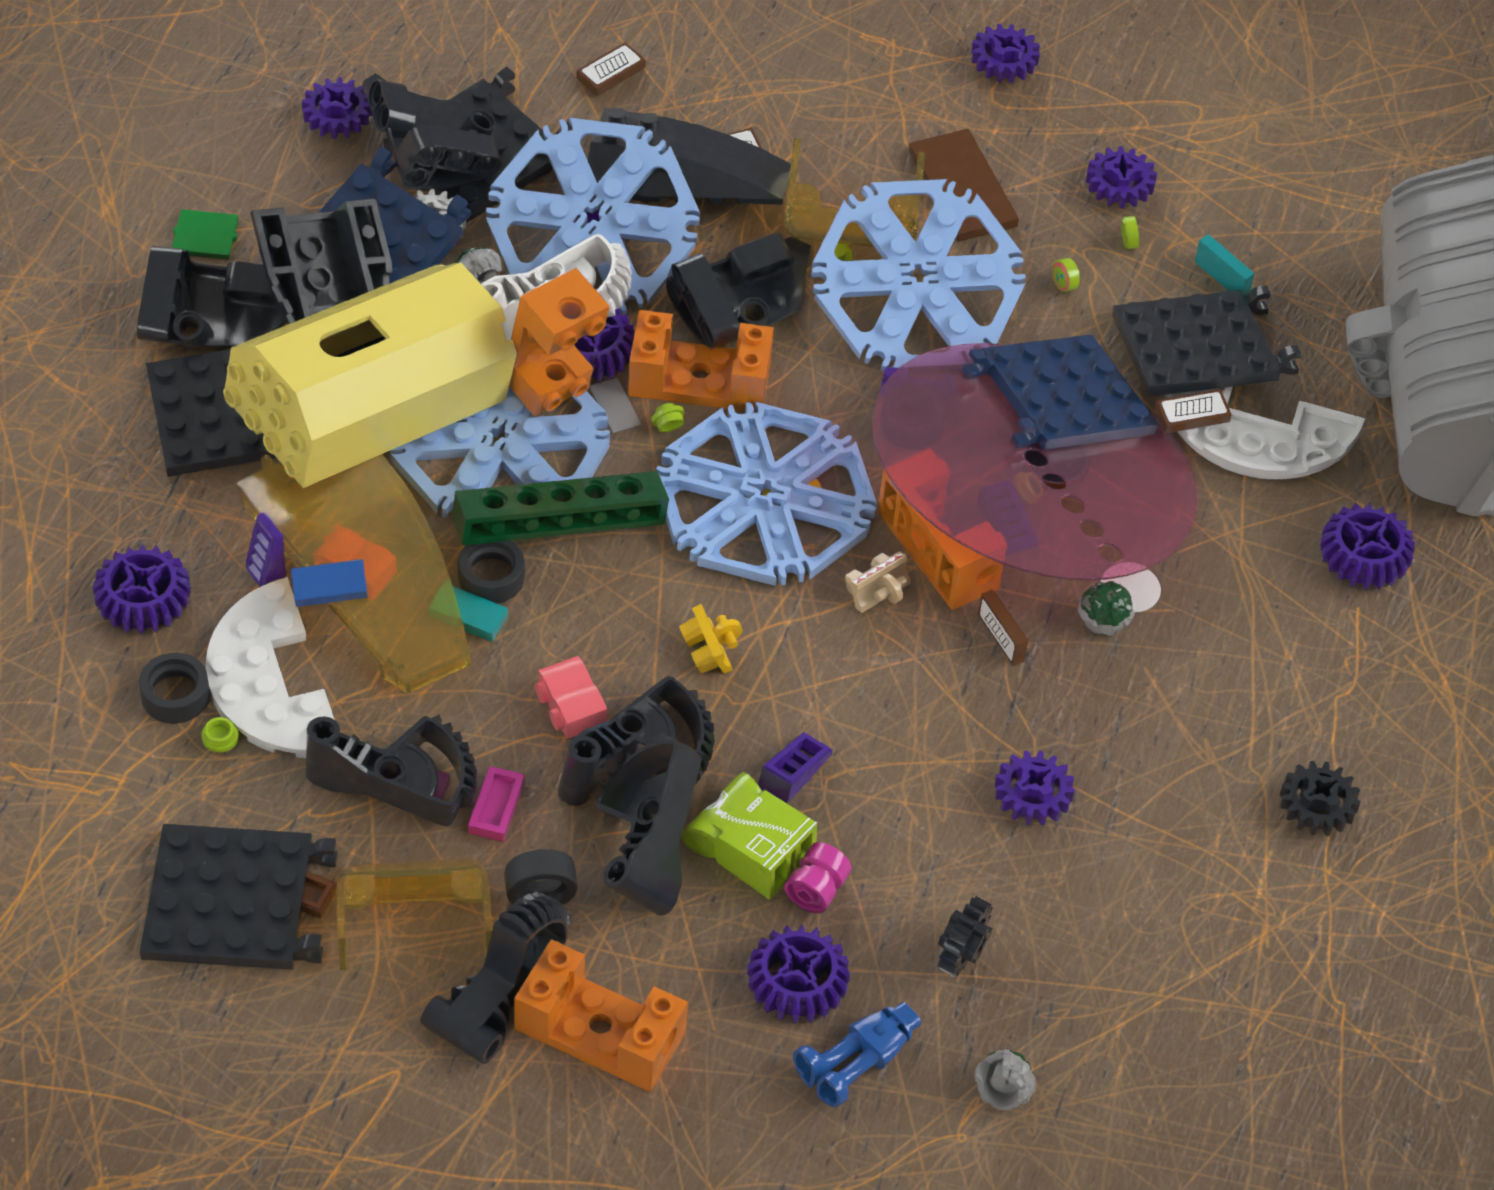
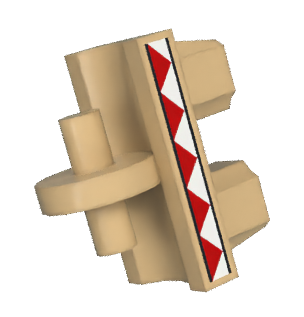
[845,551,911,613]

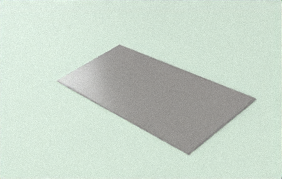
[589,378,642,433]

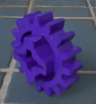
[971,24,1040,83]
[302,77,372,139]
[1086,146,1157,208]
[994,750,1075,826]

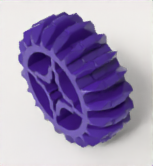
[574,309,635,383]
[1320,502,1415,590]
[93,543,191,635]
[747,924,850,1024]

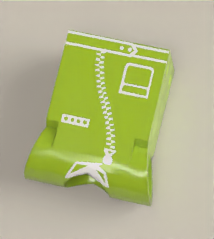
[681,772,817,900]

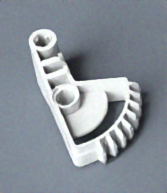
[481,234,632,341]

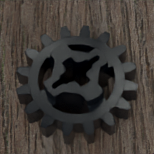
[1279,761,1361,836]
[937,896,993,978]

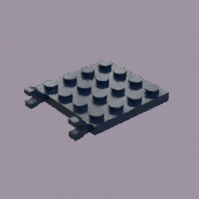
[318,146,472,284]
[962,334,1159,450]

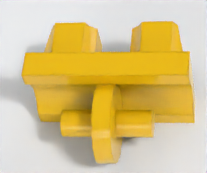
[679,604,743,674]

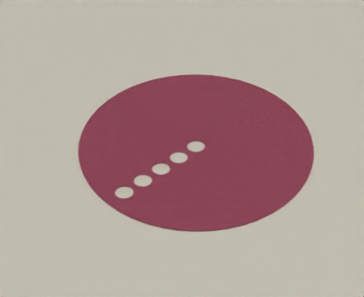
[872,343,1197,581]

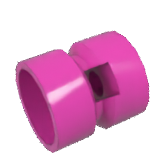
[784,842,852,914]

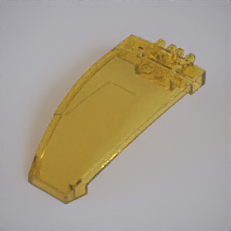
[237,454,471,694]

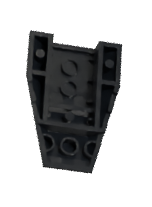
[588,108,794,205]
[250,199,392,357]

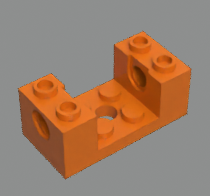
[509,268,610,416]
[628,310,774,413]
[877,449,1007,610]
[514,939,688,1093]

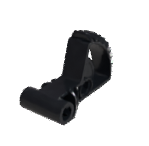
[558,676,715,806]
[305,714,477,826]
[594,733,702,916]
[420,892,571,1064]

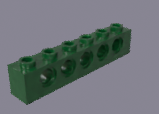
[452,471,669,546]

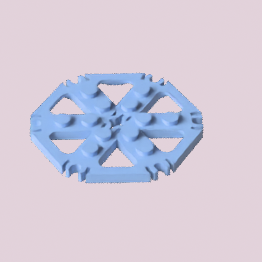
[486,118,700,315]
[811,179,1026,373]
[390,387,610,518]
[656,402,877,586]

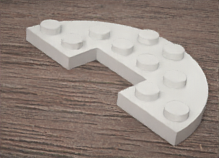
[1164,386,1365,479]
[206,577,334,758]

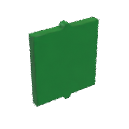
[172,209,239,259]

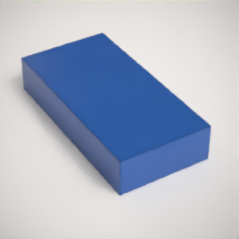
[291,559,368,607]

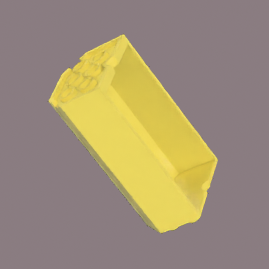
[223,263,517,488]

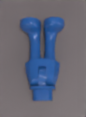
[793,1002,922,1108]

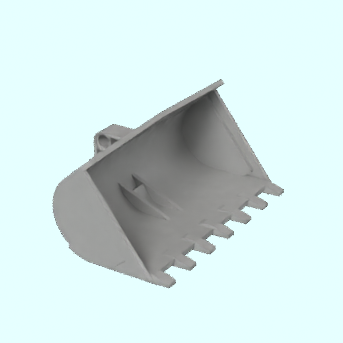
[1345,155,1494,516]

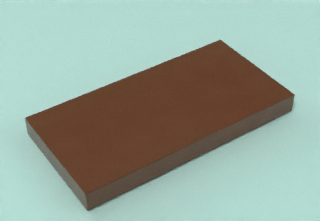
[909,128,1019,242]

